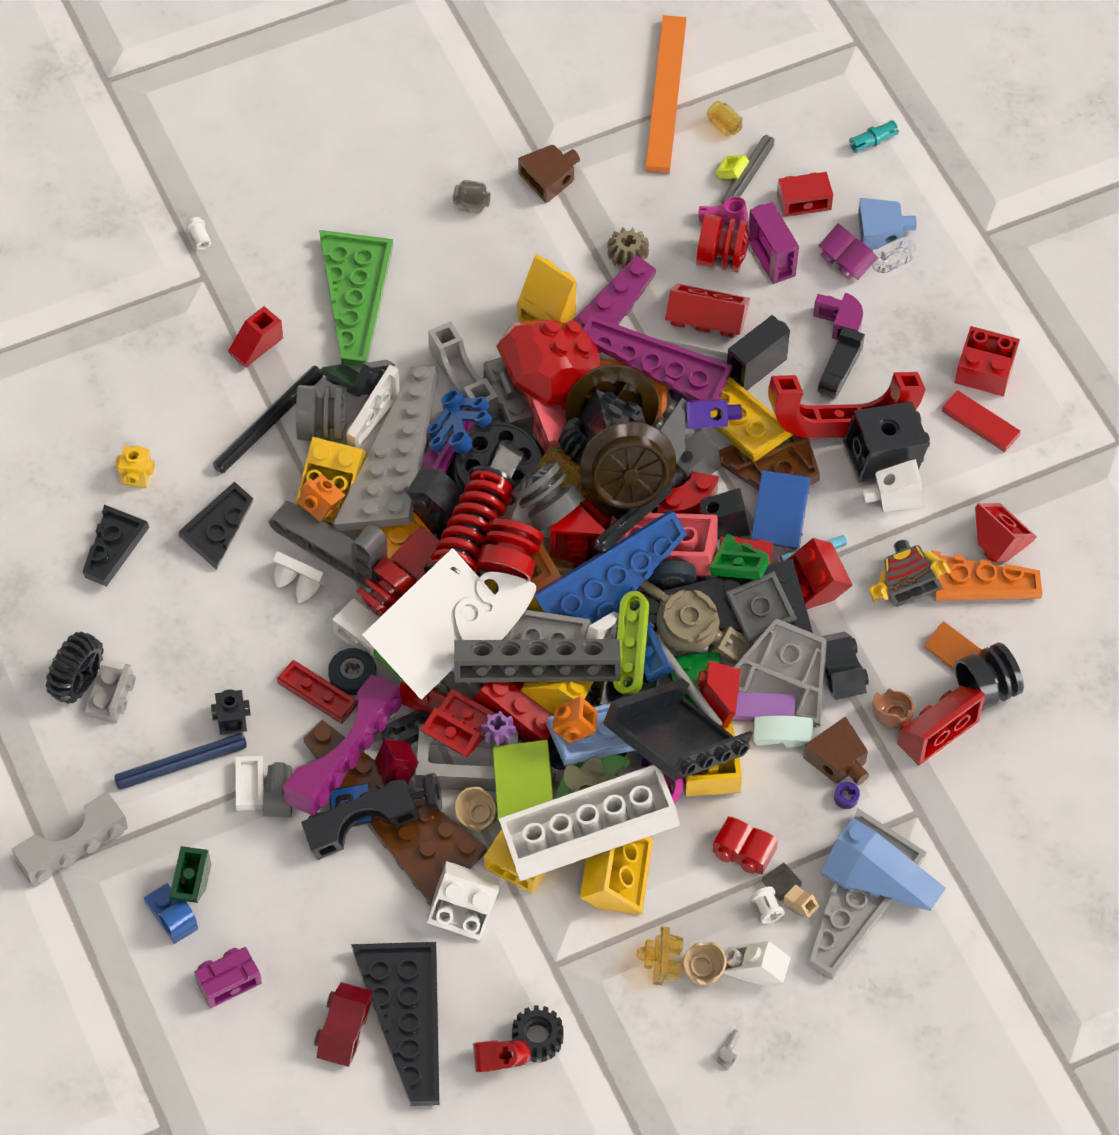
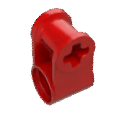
[473,1040,531,1072]

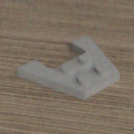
[734,619,827,725]

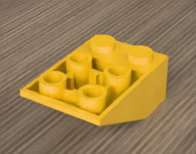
[517,254,576,323]
[295,437,368,523]
[684,721,742,797]

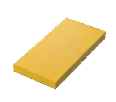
[686,377,793,462]

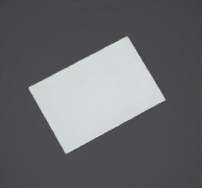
[362,548,495,699]

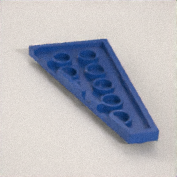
[534,509,687,624]

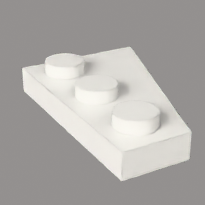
[346,365,400,448]

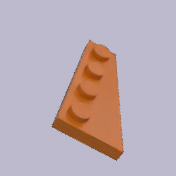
[931,550,1043,601]

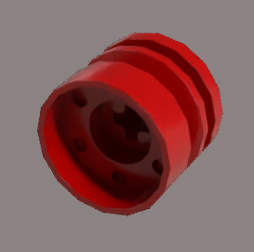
[696,213,749,273]
[476,518,544,582]
[356,555,418,616]

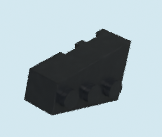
[406,468,468,540]

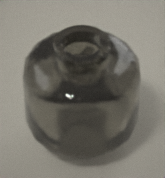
[453,180,491,214]

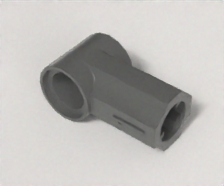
[263,762,292,817]

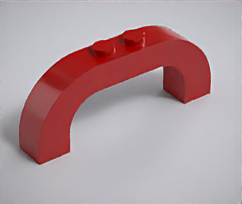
[768,372,926,438]

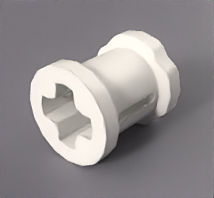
[751,887,785,924]

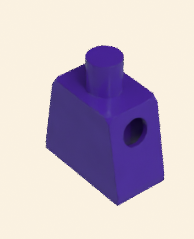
[685,399,742,429]

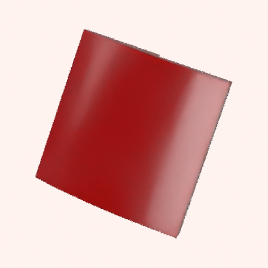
[420,689,496,758]

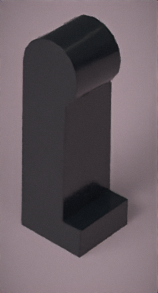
[817,327,865,398]

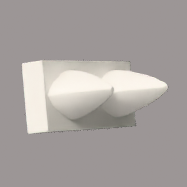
[273,551,330,603]

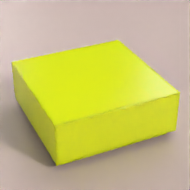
[715,155,749,179]

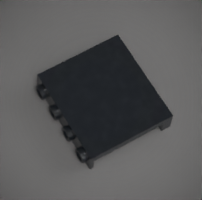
[603,678,753,781]

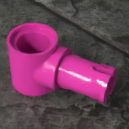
[698,196,749,230]

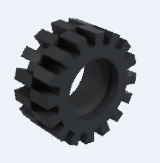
[512,1005,564,1062]

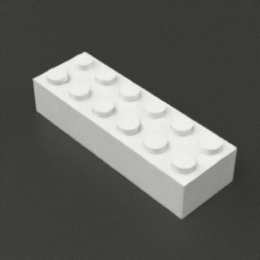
[499,765,680,881]

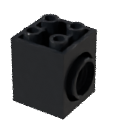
[843,402,930,483]

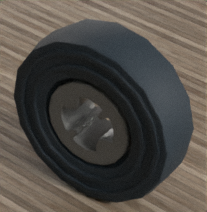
[648,561,696,589]
[328,648,377,695]

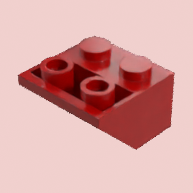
[954,326,1020,396]
[785,538,853,609]

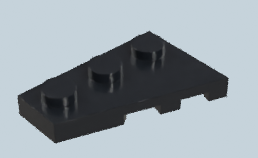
[179,481,253,570]
[82,504,150,587]

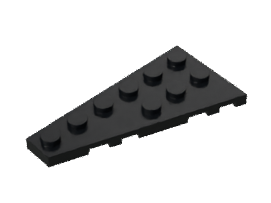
[644,559,813,633]
[351,942,440,1106]

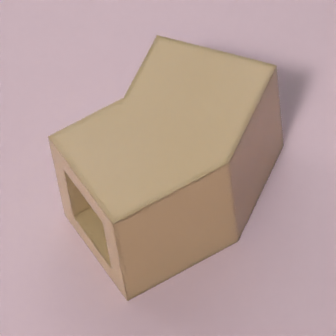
[783,884,819,918]

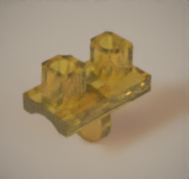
[636,926,683,985]

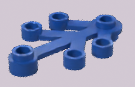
[427,389,492,454]

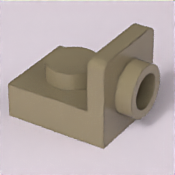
[708,626,754,665]

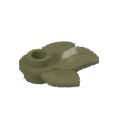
[563,756,619,793]

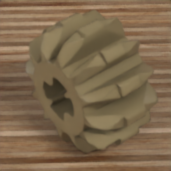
[607,227,649,268]

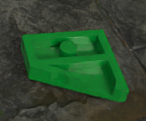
[709,534,770,580]

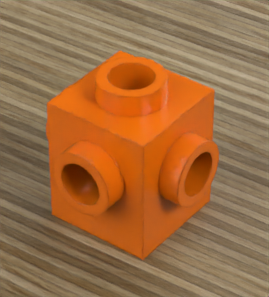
[297,475,345,522]
[553,696,598,744]

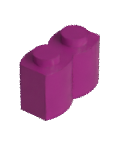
[818,223,878,280]

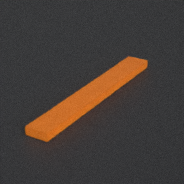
[645,15,687,173]

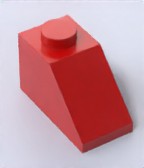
[696,661,740,728]

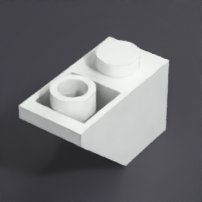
[724,941,790,986]

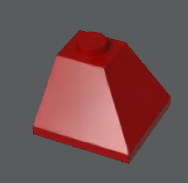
[975,503,1037,562]

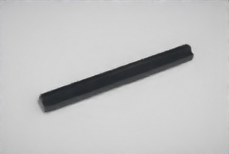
[594,482,673,553]

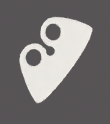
[455,572,536,640]

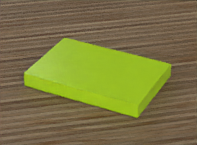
[493,740,553,825]

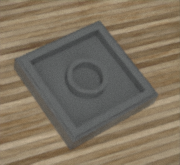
[725,571,797,642]

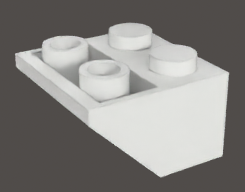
[427,861,499,941]

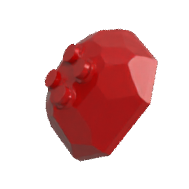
[496,319,601,406]

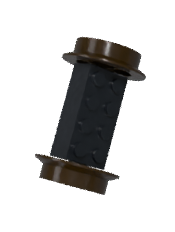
[565,364,676,509]

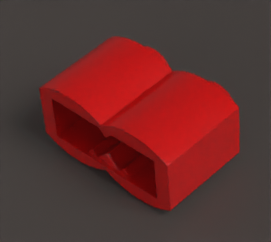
[713,816,778,875]

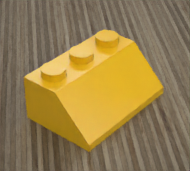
[520,681,593,715]
[580,836,653,915]

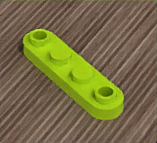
[613,591,649,697]

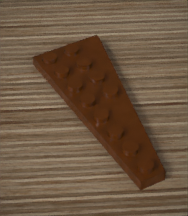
[304,720,487,906]

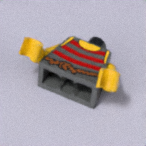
[869,540,951,607]

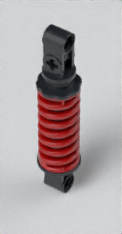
[423,440,524,575]

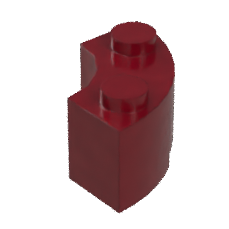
[314,982,373,1067]

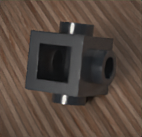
[211,689,251,735]

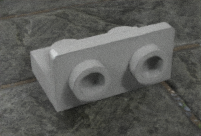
[85,664,136,723]

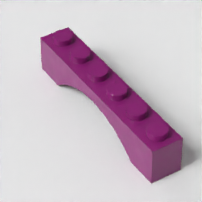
[283,674,402,816]

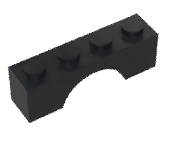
[301,779,421,860]

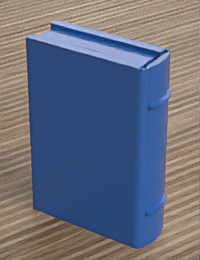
[751,470,811,549]

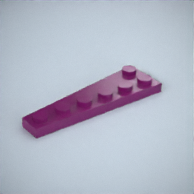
[572,255,656,354]
[582,315,733,411]

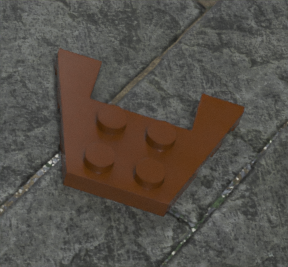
[719,435,820,491]

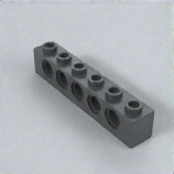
[454,639,621,683]

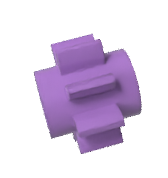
[481,711,516,748]

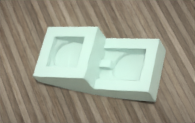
[754,716,813,748]

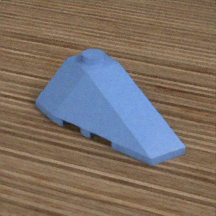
[820,818,946,911]

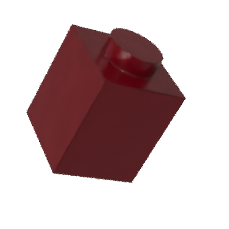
[374,739,419,784]

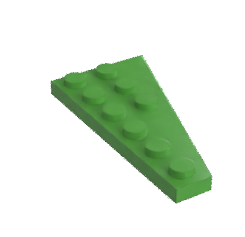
[319,230,393,367]

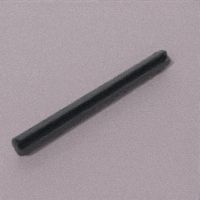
[213,365,323,474]

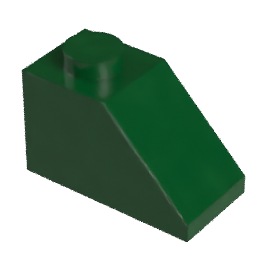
[169,846,212,903]

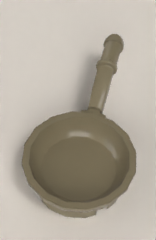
[639,580,720,652]

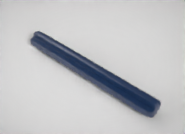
[114,733,247,789]

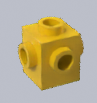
[115,445,155,488]

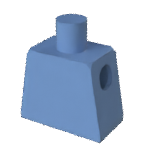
[858,198,917,250]

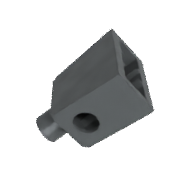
[671,428,722,489]

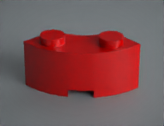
[657,472,719,514]

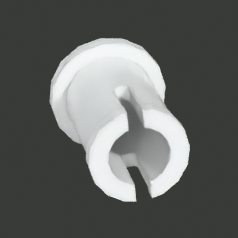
[186,217,212,250]

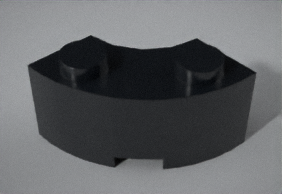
[821,631,869,700]

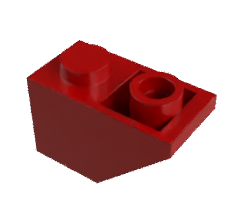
[228,306,283,368]

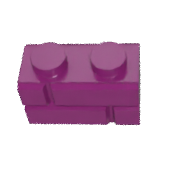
[194,947,262,1008]

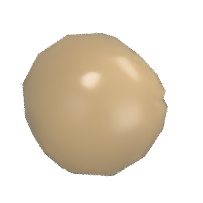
[454,786,498,831]
[682,942,727,985]

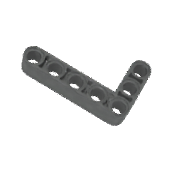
[268,501,388,588]

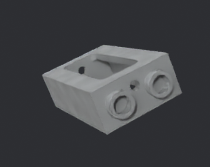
[416,726,523,792]

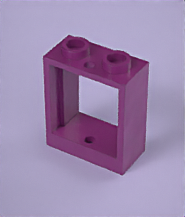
[748,202,799,284]

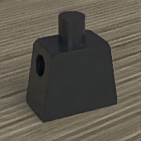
[698,488,750,540]

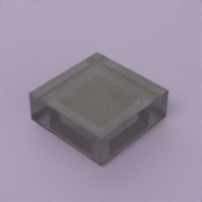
[762,862,802,901]

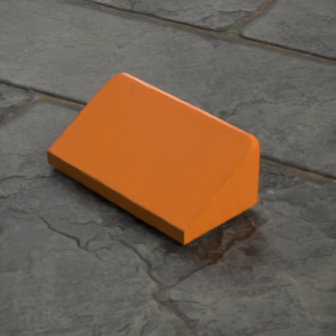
[924,621,982,670]

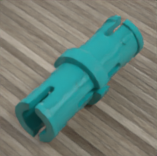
[849,120,899,153]

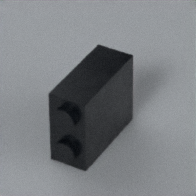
[727,315,790,391]

